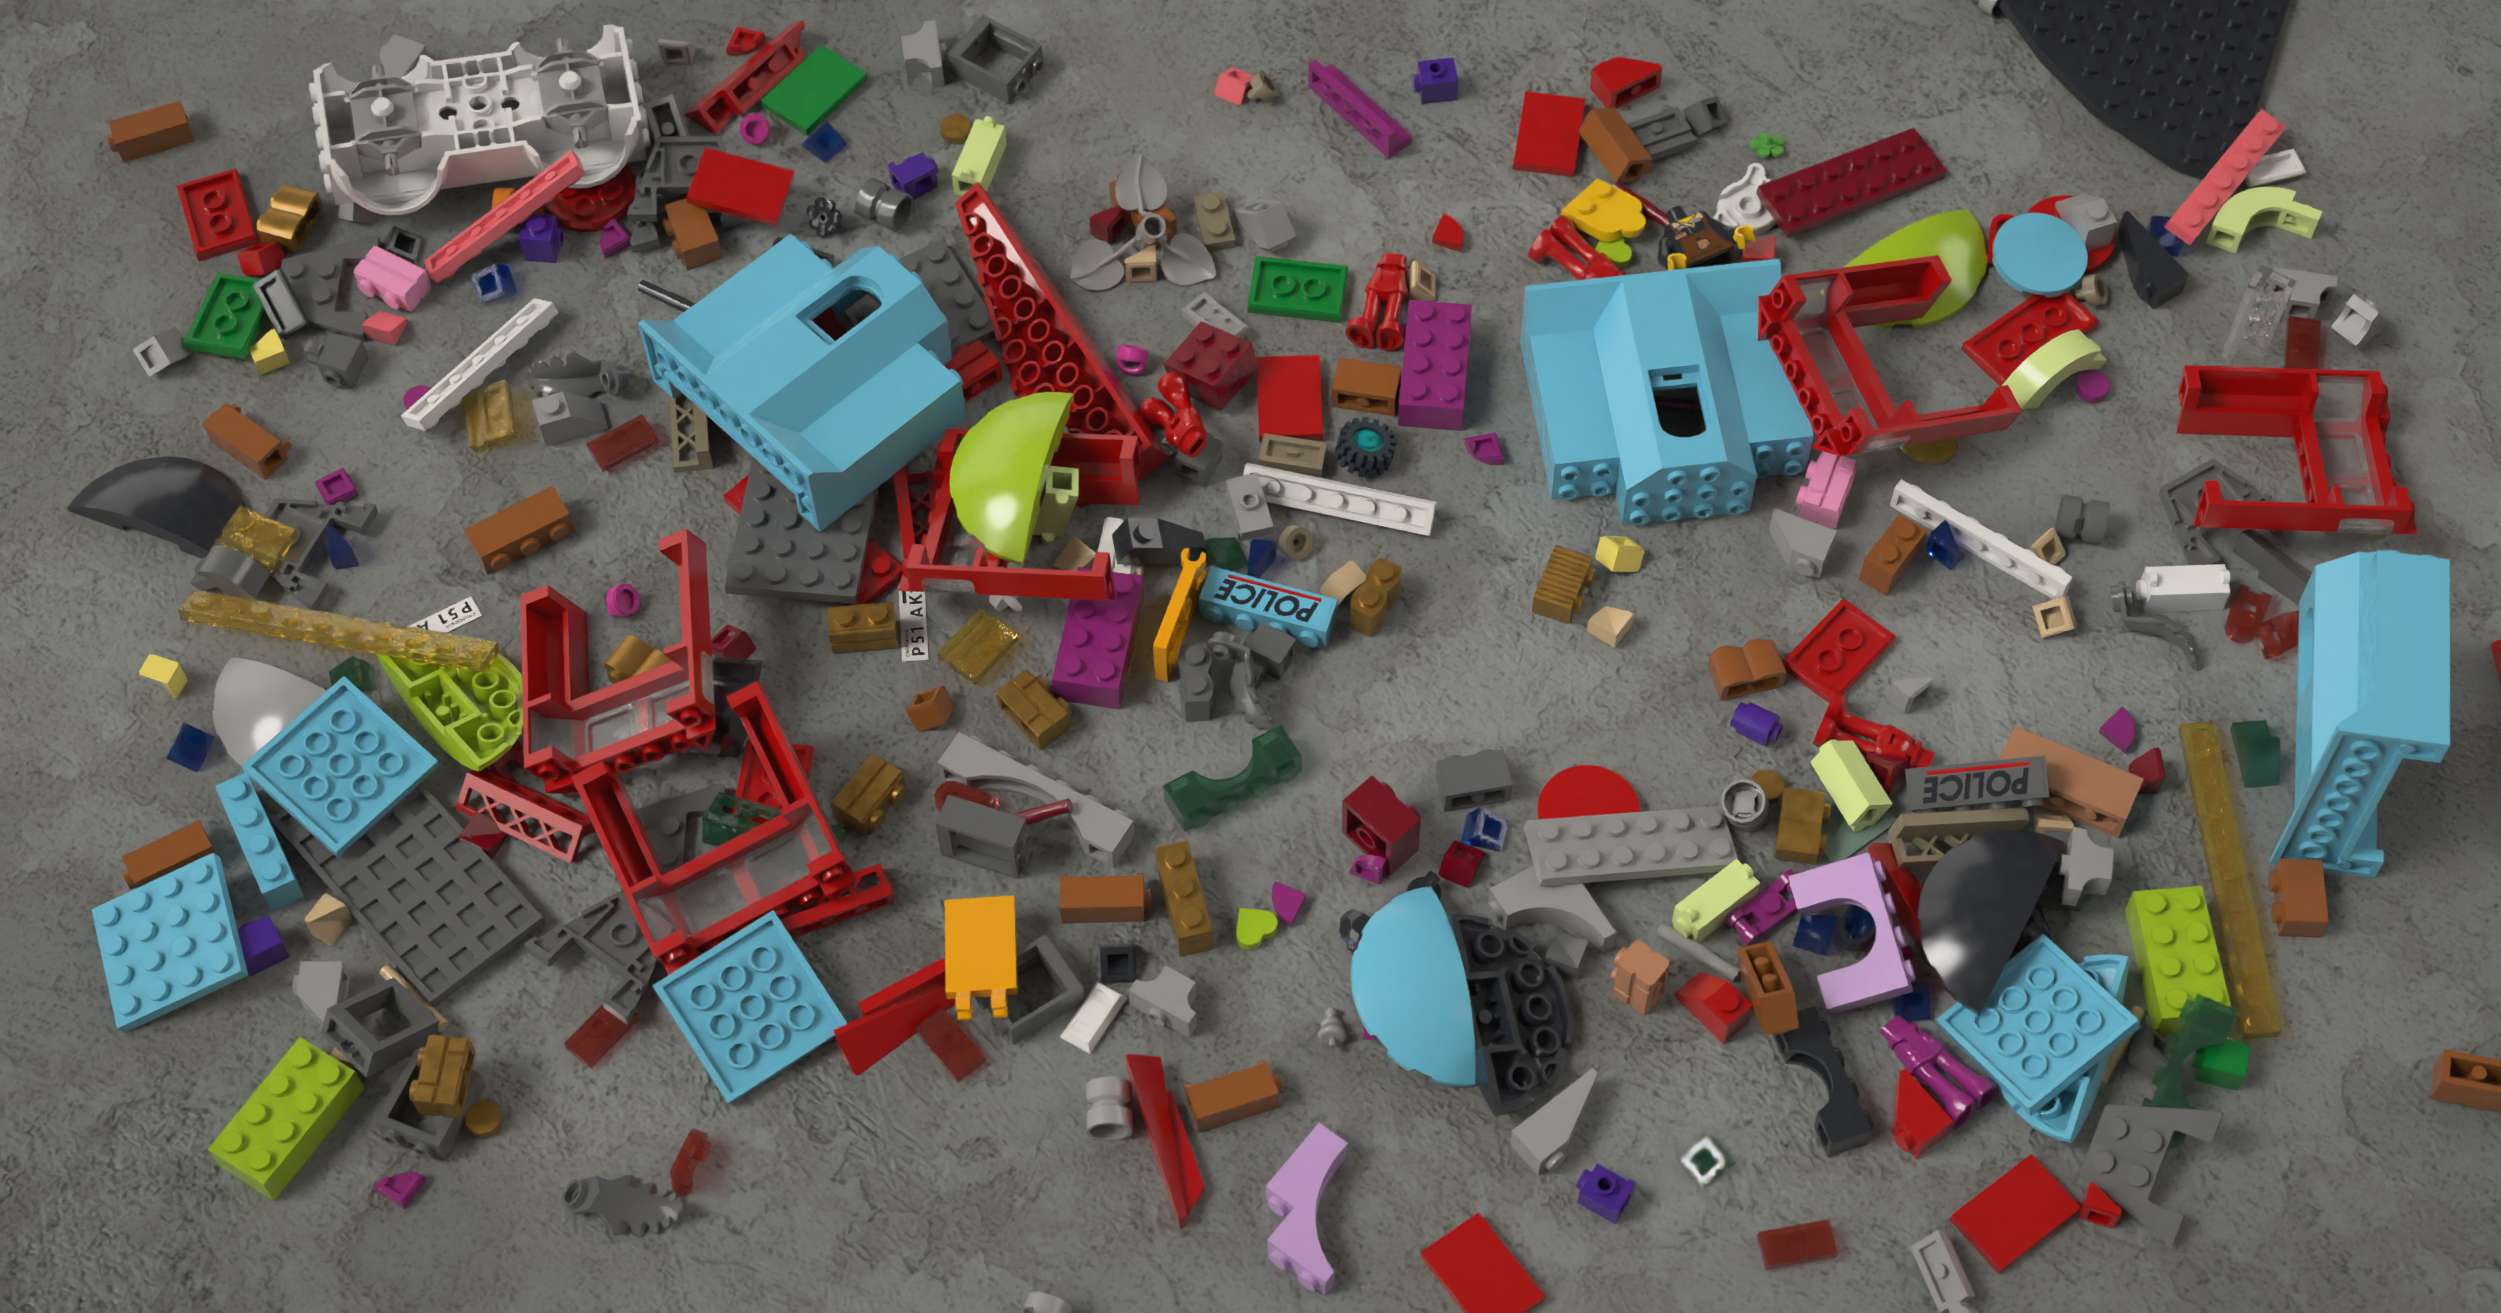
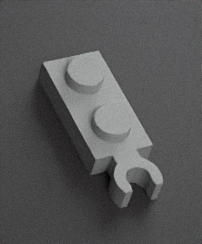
[1910,1230,1978,1313]

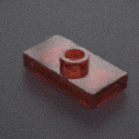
[2283,315,2321,369]
[586,414,659,472]
[564,1004,640,1069]
[914,1007,985,1083]
[1756,1219,1838,1270]

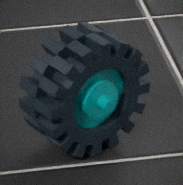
[1335,417,1397,478]

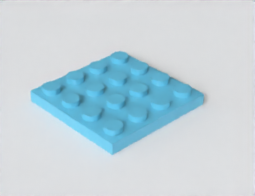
[241,676,439,858]
[91,853,248,1033]
[653,910,848,1105]
[1936,934,2141,1116]

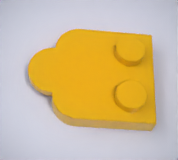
[1561,178,1646,242]

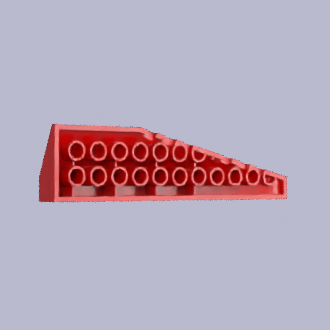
[955,182,1169,508]

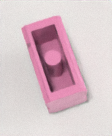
[354,246,432,312]
[1796,451,1858,529]

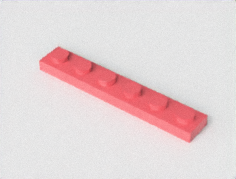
[2165,109,2286,245]
[424,150,585,284]

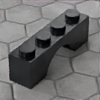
[1772,1006,1874,1157]

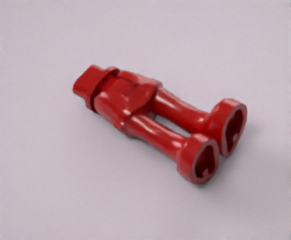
[1528,215,1625,280]
[1345,253,1408,351]
[1138,372,1207,458]
[1812,690,1935,769]

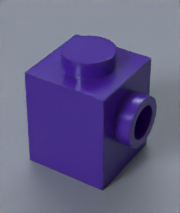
[1412,57,1458,104]
[519,214,564,263]
[238,915,290,976]

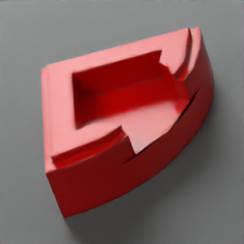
[726,26,766,56]
[1432,213,1463,252]

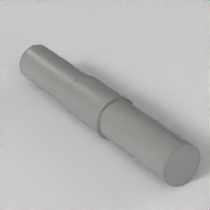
[1656,922,1740,982]

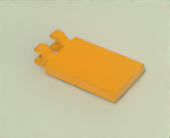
[1153,548,1207,683]
[944,895,1018,1021]

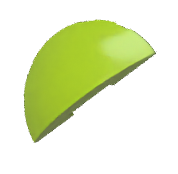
[1817,209,1987,329]
[950,392,1073,566]
[376,638,523,771]

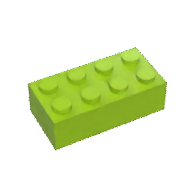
[2125,886,2233,1036]
[208,1037,365,1201]

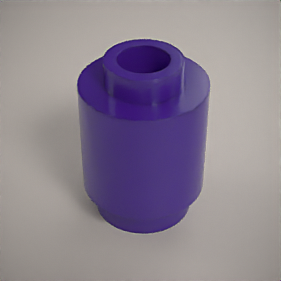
[1730,702,1783,746]

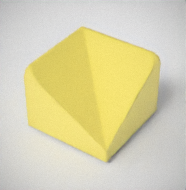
[250,329,290,376]
[1595,536,1645,572]
[139,654,188,699]

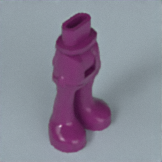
[1880,1015,1999,1131]

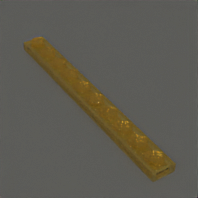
[178,590,499,672]
[2178,722,2281,1039]

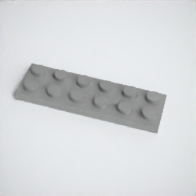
[1524,806,1738,886]

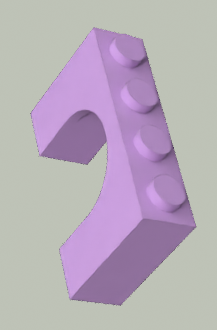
[1788,852,1916,1015]

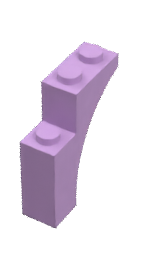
[1266,1123,1348,1295]

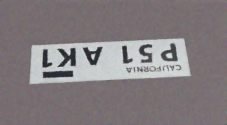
[898,583,929,662]
[387,596,482,645]

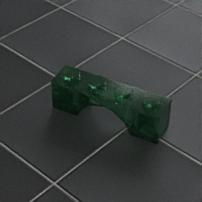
[1163,725,1302,832]
[2141,993,2239,1145]

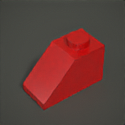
[1590,56,1663,109]
[1674,972,1753,1044]
[1892,1068,1953,1159]

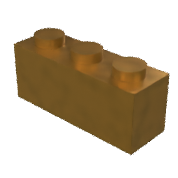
[1155,840,1213,957]

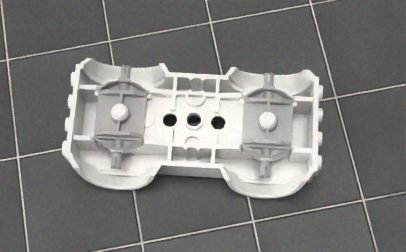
[309,24,650,215]

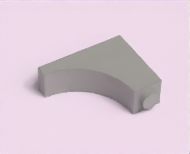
[1486,865,1616,954]

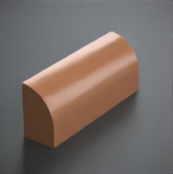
[1999,726,2144,838]

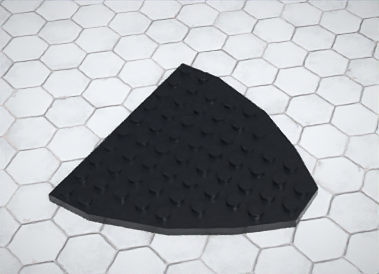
[1999,0,2290,180]

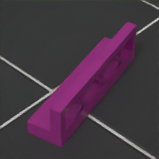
[1308,59,1411,159]

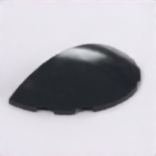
[67,456,250,559]
[1917,830,2064,1015]
[1448,914,1574,1116]

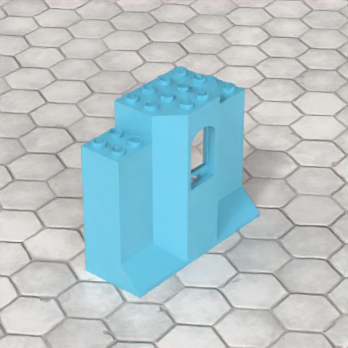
[638,234,966,532]
[1520,259,1814,526]
[2270,550,2450,878]

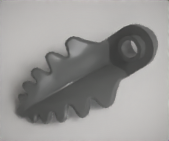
[525,352,628,398]
[2110,581,2199,670]
[1207,632,1284,732]
[562,1175,687,1237]

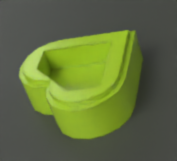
[1595,237,1632,268]
[1236,908,1278,950]

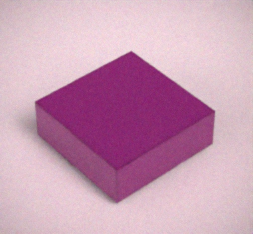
[314,467,359,505]

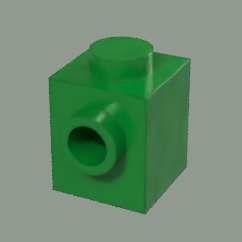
[2191,1034,2250,1091]

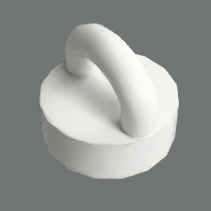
[989,595,1022,612]

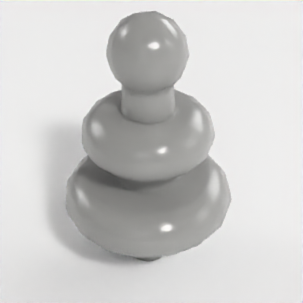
[1317,1007,1347,1049]

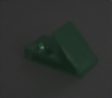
[2230,720,2280,788]

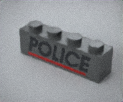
[1905,756,2050,813]

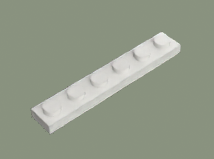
[401,298,559,431]
[1243,463,1437,536]
[1890,479,2073,599]

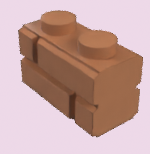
[1610,940,1670,1016]

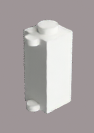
[2136,564,2230,612]

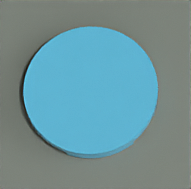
[1992,213,2088,298]

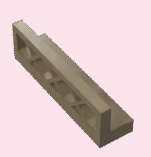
[669,393,713,473]
[1888,808,2030,867]

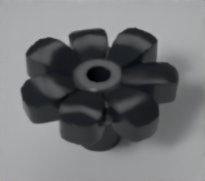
[806,197,842,238]

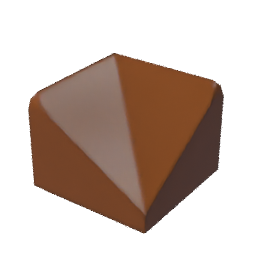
[906,686,955,731]

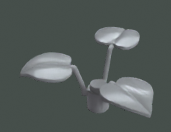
[1070,154,1216,291]

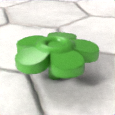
[1749,132,1784,158]

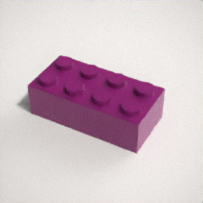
[1398,300,1472,431]
[1052,567,1144,709]

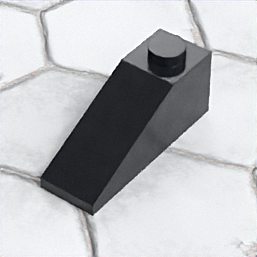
[2117,211,2189,310]
[1112,518,1209,565]

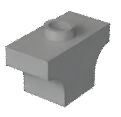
[901,20,947,87]
[2265,267,2337,323]
[2331,294,2386,352]
[1226,473,1274,541]
[2058,827,2114,906]
[1129,966,1197,1038]

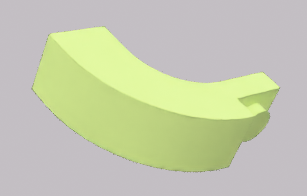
[2206,187,2322,254]
[2002,329,2107,409]

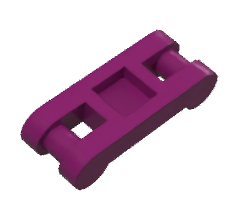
[1724,869,1798,946]

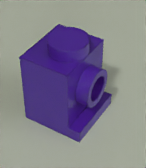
[888,152,939,200]
[1576,1163,1636,1224]

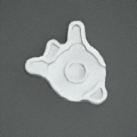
[1713,163,1777,236]

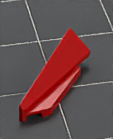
[684,20,805,135]
[1868,843,1956,1001]
[833,957,956,1075]
[1125,1054,1205,1229]

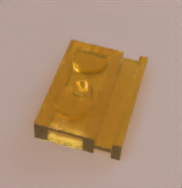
[463,380,517,453]
[214,506,298,572]
[937,608,1018,685]

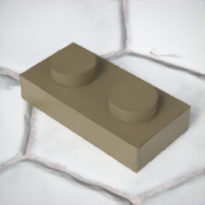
[1193,191,1235,252]
[1258,433,1327,476]

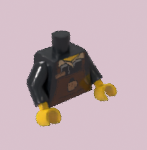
[1657,206,1756,271]

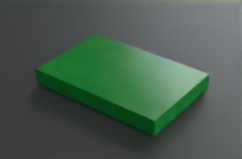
[761,44,867,136]
[1247,256,1348,323]
[183,273,267,359]

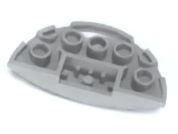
[212,657,327,768]

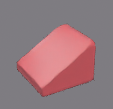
[1214,67,1254,105]
[362,311,408,345]

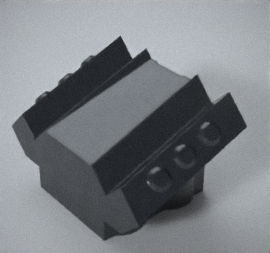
[671,656,763,758]

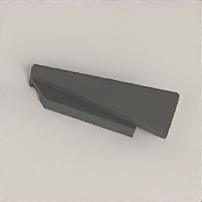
[2233,529,2312,606]

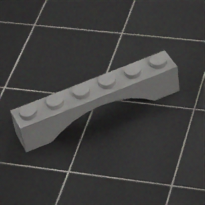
[937,732,1135,868]

